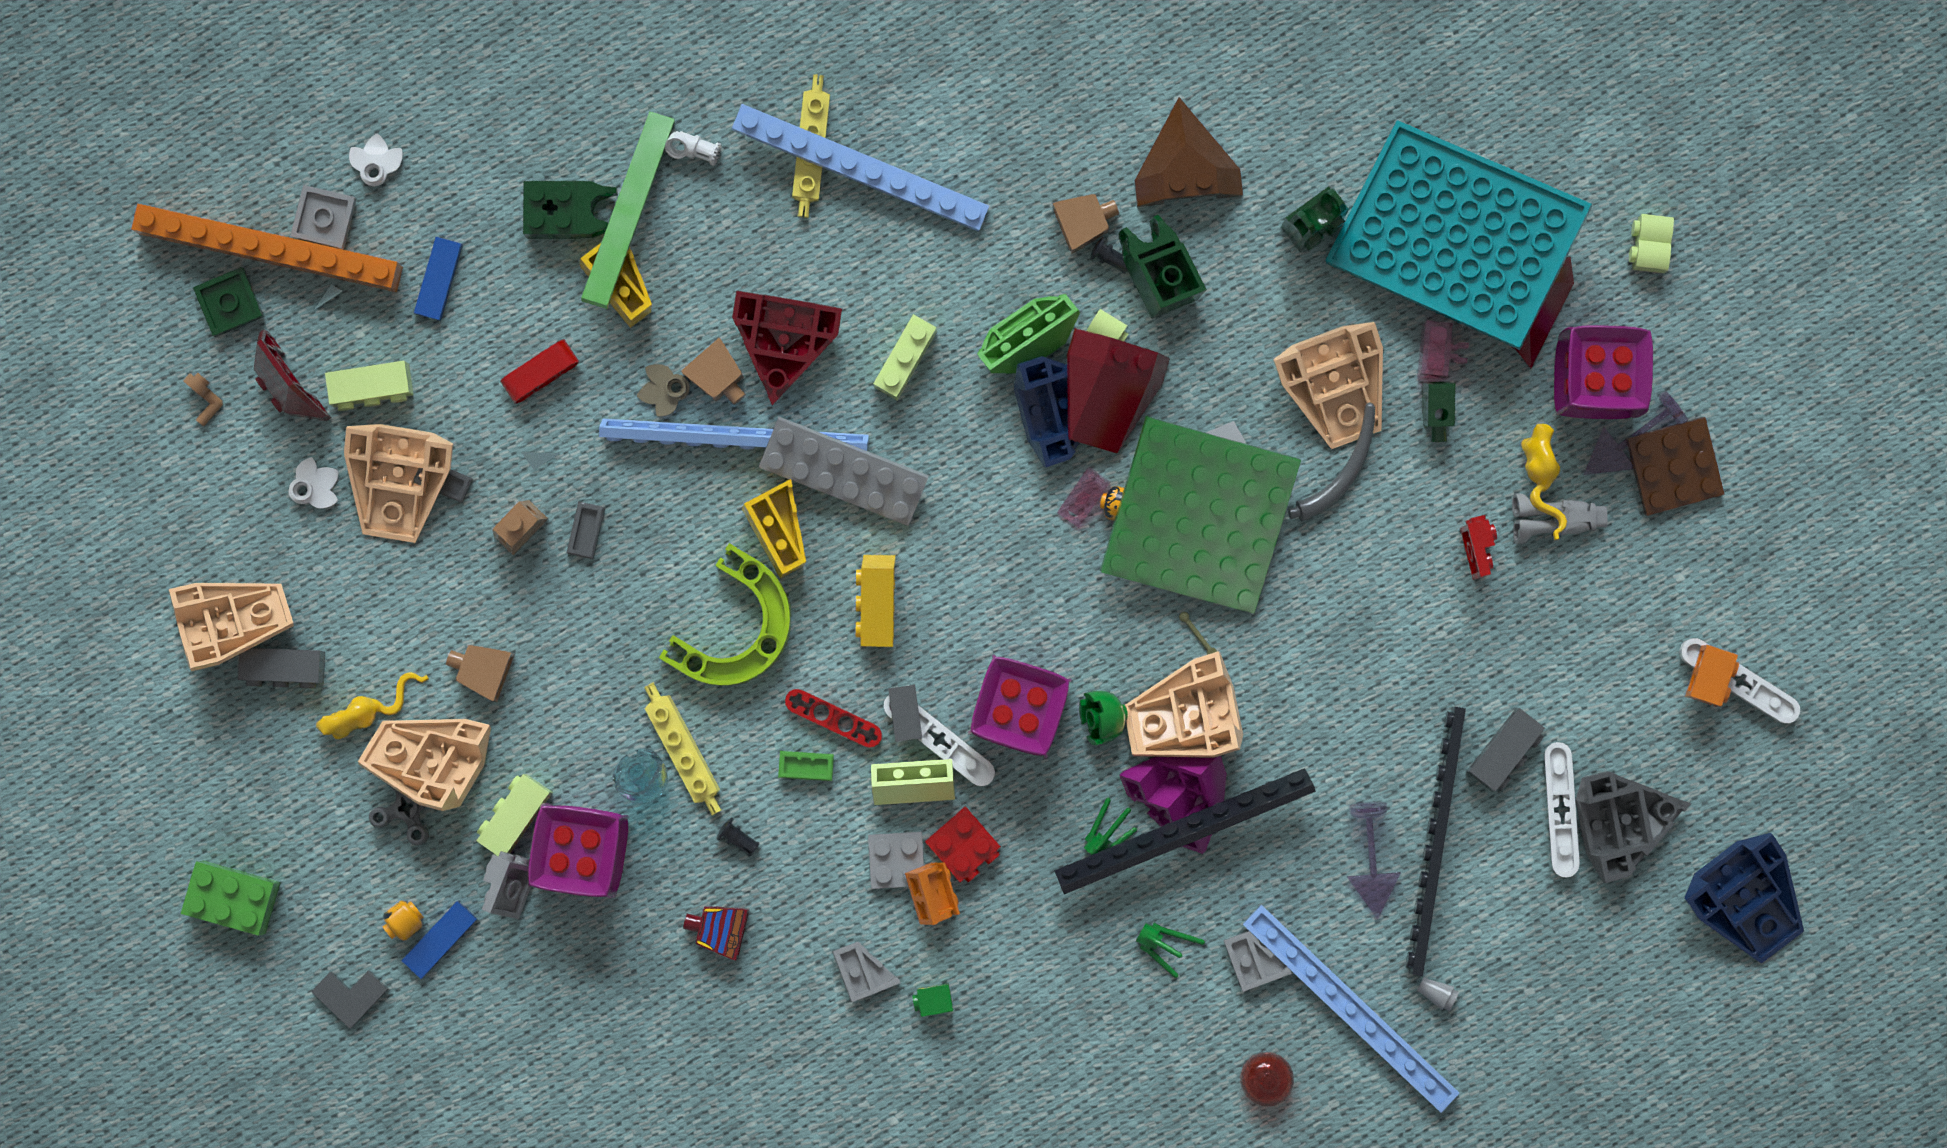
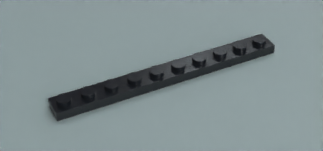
[1405,707,1466,976]
[1054,768,1316,895]

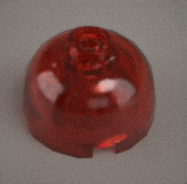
[1240,1052,1294,1107]

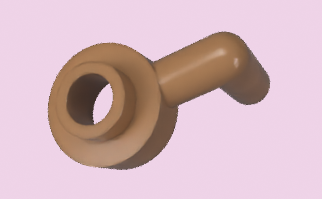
[183,372,223,426]

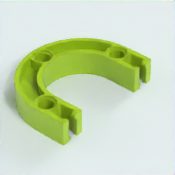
[659,543,791,686]

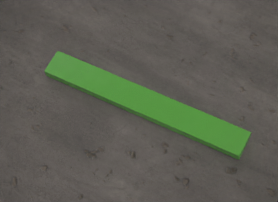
[581,111,675,309]

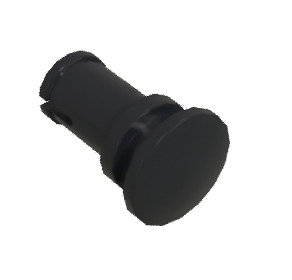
[1090,237,1127,274]
[716,817,759,857]

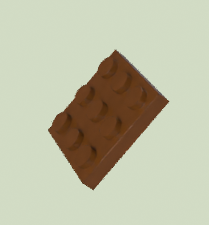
[1626,417,1725,516]

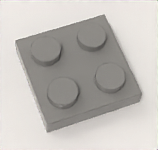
[290,185,357,250]
[868,832,924,889]

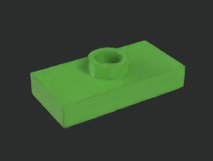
[778,751,834,781]

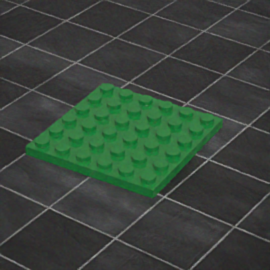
[1100,416,1301,614]

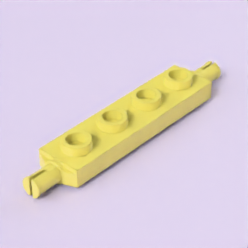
[792,74,830,218]
[644,682,722,816]

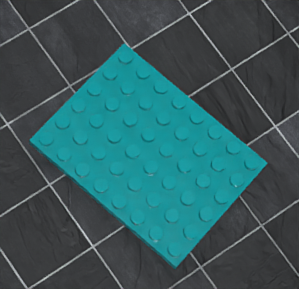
[1325,120,1592,350]

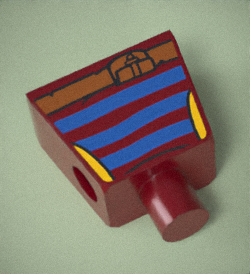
[683,906,750,960]

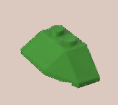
[977,294,1080,373]

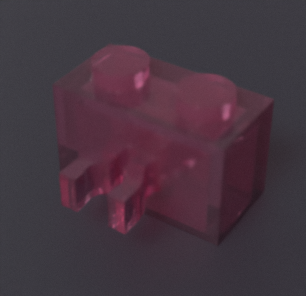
[1417,320,1469,380]

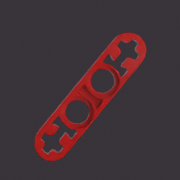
[785,689,882,748]

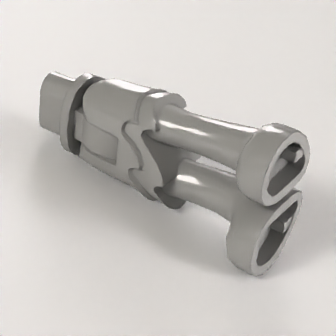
[1512,493,1608,544]

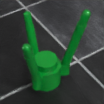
[1084,798,1137,855]
[1136,922,1205,978]

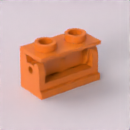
[1685,645,1739,707]
[905,862,960,925]

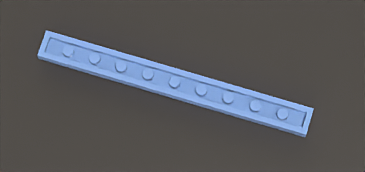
[732,104,989,232]
[599,419,869,451]
[1243,905,1459,1113]

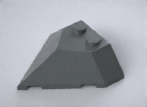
[1575,771,1691,883]

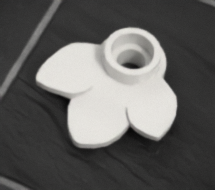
[349,134,403,187]
[289,457,339,508]

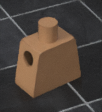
[1052,194,1119,254]
[681,338,746,405]
[493,500,549,555]
[446,645,515,702]

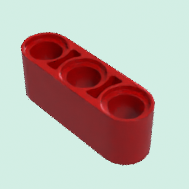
[500,339,580,404]

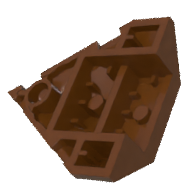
[1135,97,1243,207]

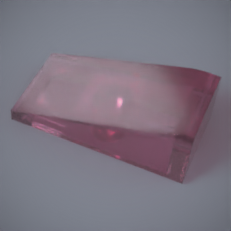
[1057,467,1111,528]

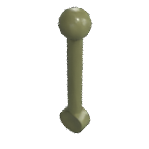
[1179,611,1217,655]

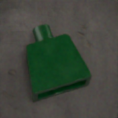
[1421,381,1456,442]

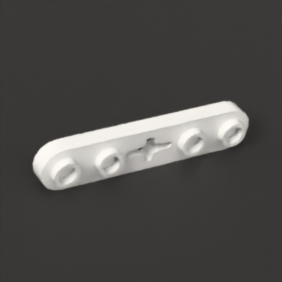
[1680,638,1800,723]
[884,696,995,786]
[1544,742,1579,877]

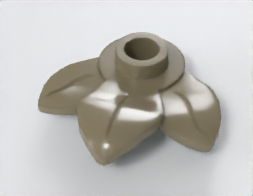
[637,364,690,417]

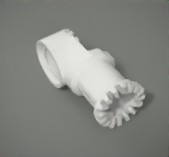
[665,131,722,166]

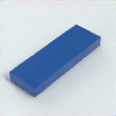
[414,237,463,321]
[401,901,478,979]

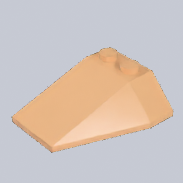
[1273,322,1383,449]
[344,424,453,543]
[169,583,294,671]
[1125,651,1243,757]
[358,719,491,811]

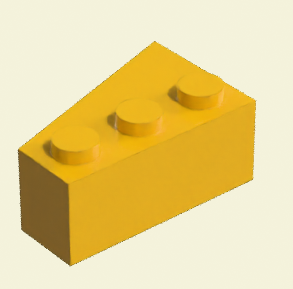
[580,243,652,328]
[742,479,806,579]
[856,555,896,647]

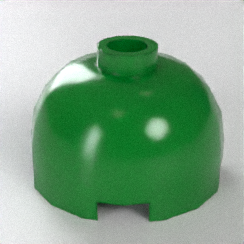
[1079,690,1128,746]

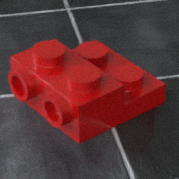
[1460,515,1497,580]
[925,806,1001,882]

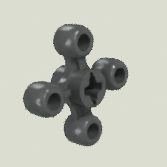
[369,785,429,846]

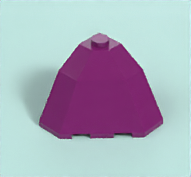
[1119,756,1227,854]

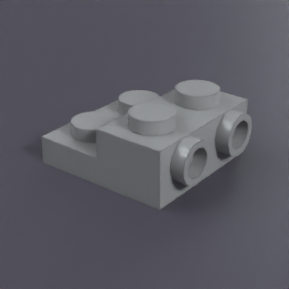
[482,851,531,919]

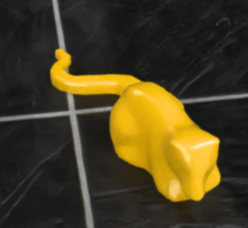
[1521,423,1567,540]
[316,672,429,739]

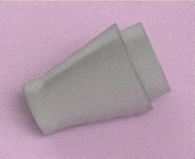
[1417,977,1460,1011]

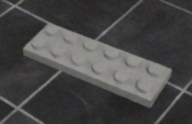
[759,416,929,526]

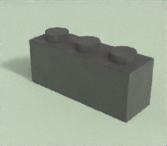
[238,648,325,689]
[1466,708,1545,792]

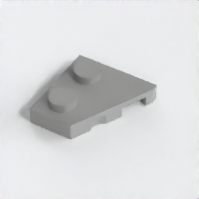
[1223,931,1292,992]
[832,942,900,1002]

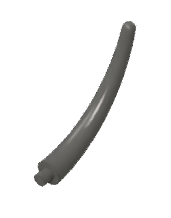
[1288,402,1375,522]

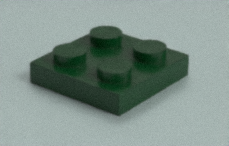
[193,267,264,338]

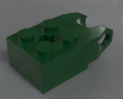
[523,181,618,239]
[1281,186,1349,252]
[1118,215,1207,319]

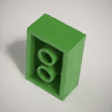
[180,861,281,936]

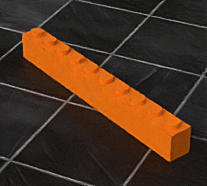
[131,203,403,292]

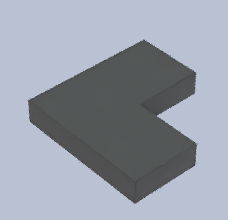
[311,970,389,1029]

